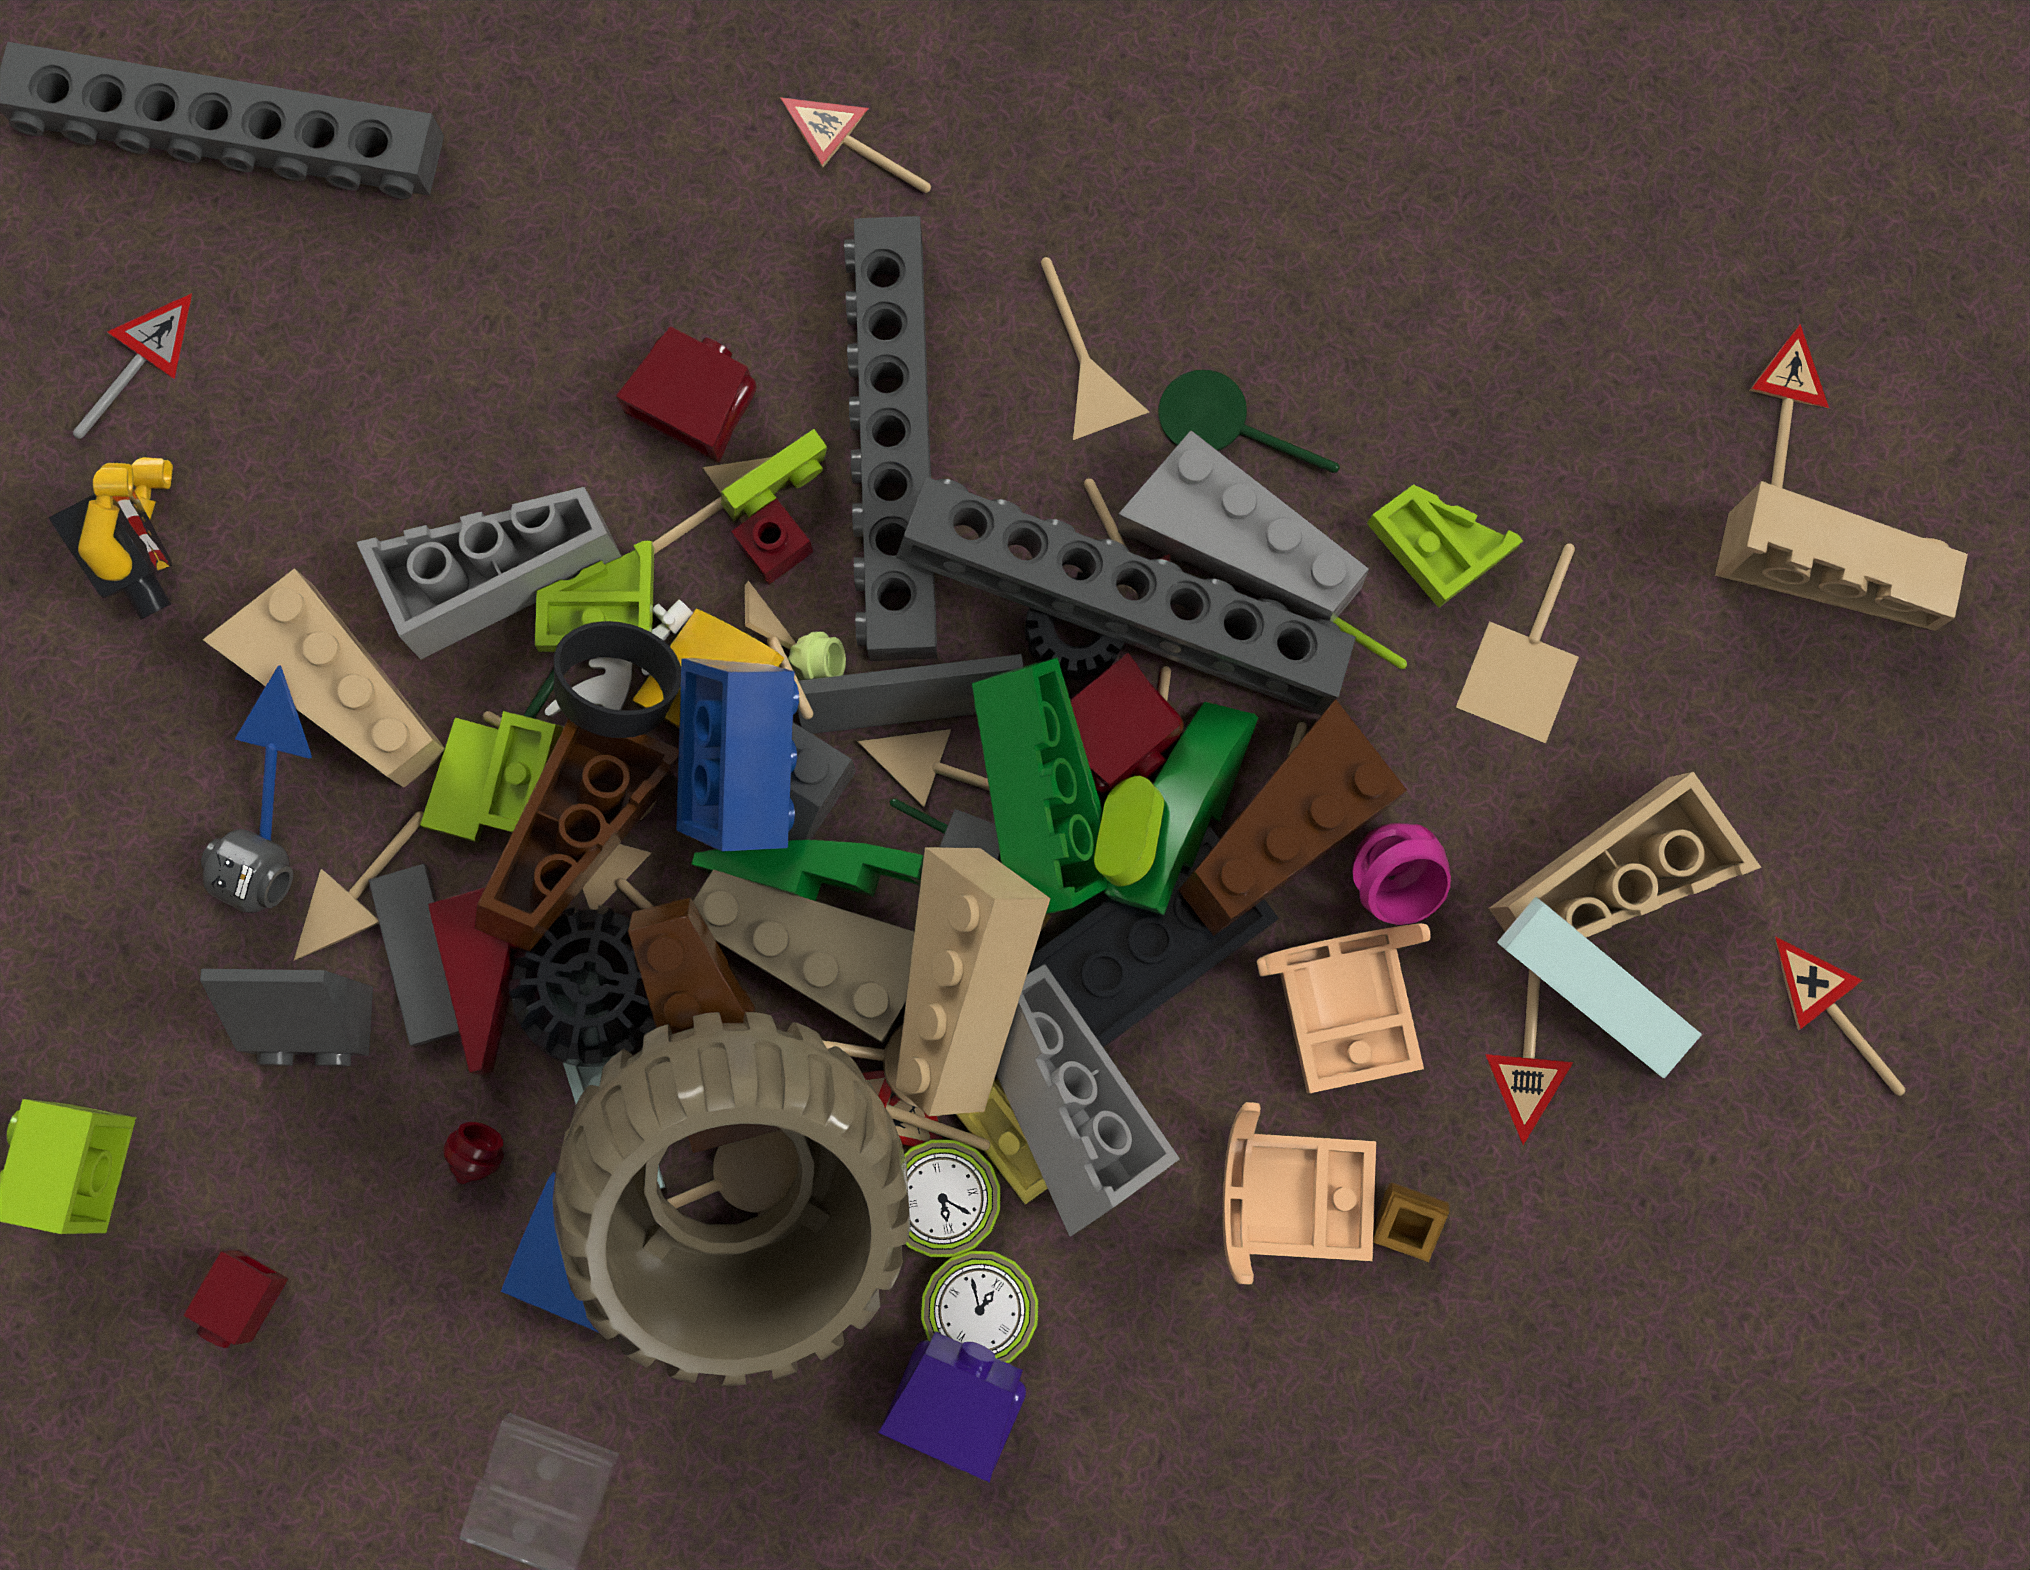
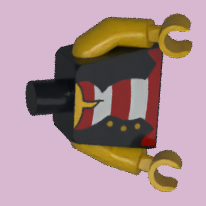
[49,457,173,620]

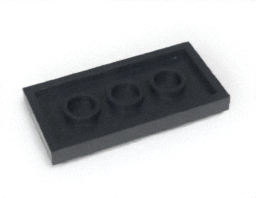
[1028,826,1279,1048]

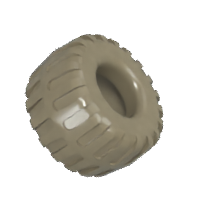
[552,1012,910,1386]

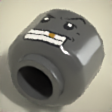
[201,829,293,913]

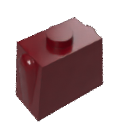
[616,326,757,463]
[1070,653,1184,796]

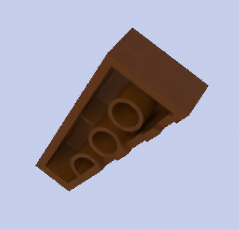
[1178,699,1407,936]
[474,718,679,951]
[628,897,781,1153]

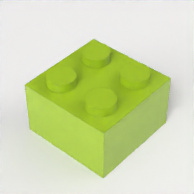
[0,1099,136,1234]

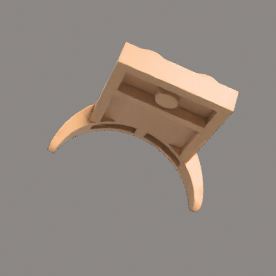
[1257,923,1431,1093]
[1223,1102,1376,1284]

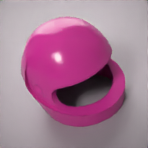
[1351,823,1451,925]

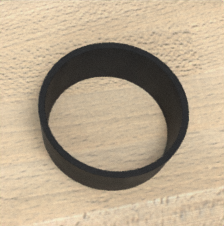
[554,621,681,738]

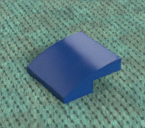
[501,1172,599,1333]

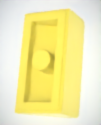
[956,1077,1048,1205]

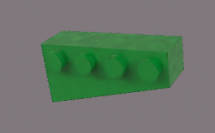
[972,657,1109,914]

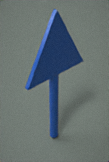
[235,665,312,841]

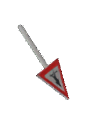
[73,293,192,439]

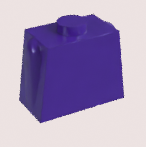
[878,1331,1026,1483]

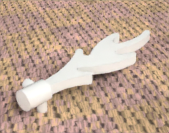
[545,600,693,717]

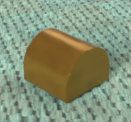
[1373,1182,1450,1262]

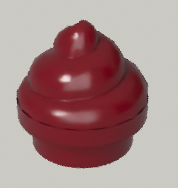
[443,1122,504,1184]

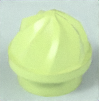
[788,632,846,681]

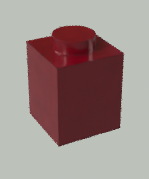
[183,1250,289,1348]

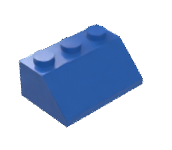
[676,658,799,851]

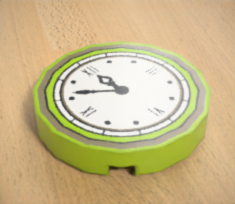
[904,1139,1000,1257]
[921,1250,1038,1363]

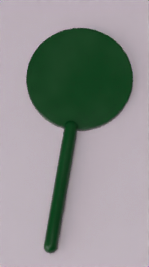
[1158,370,1340,473]

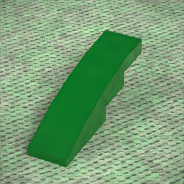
[1105,702,1258,915]
[691,839,924,901]

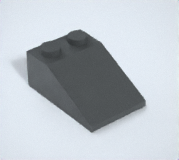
[200,969,373,1067]

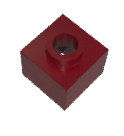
[731,498,813,585]

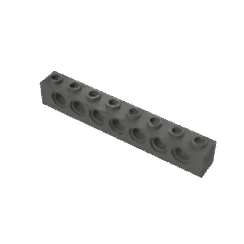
[0,42,444,199]
[844,216,938,661]
[896,477,1356,715]

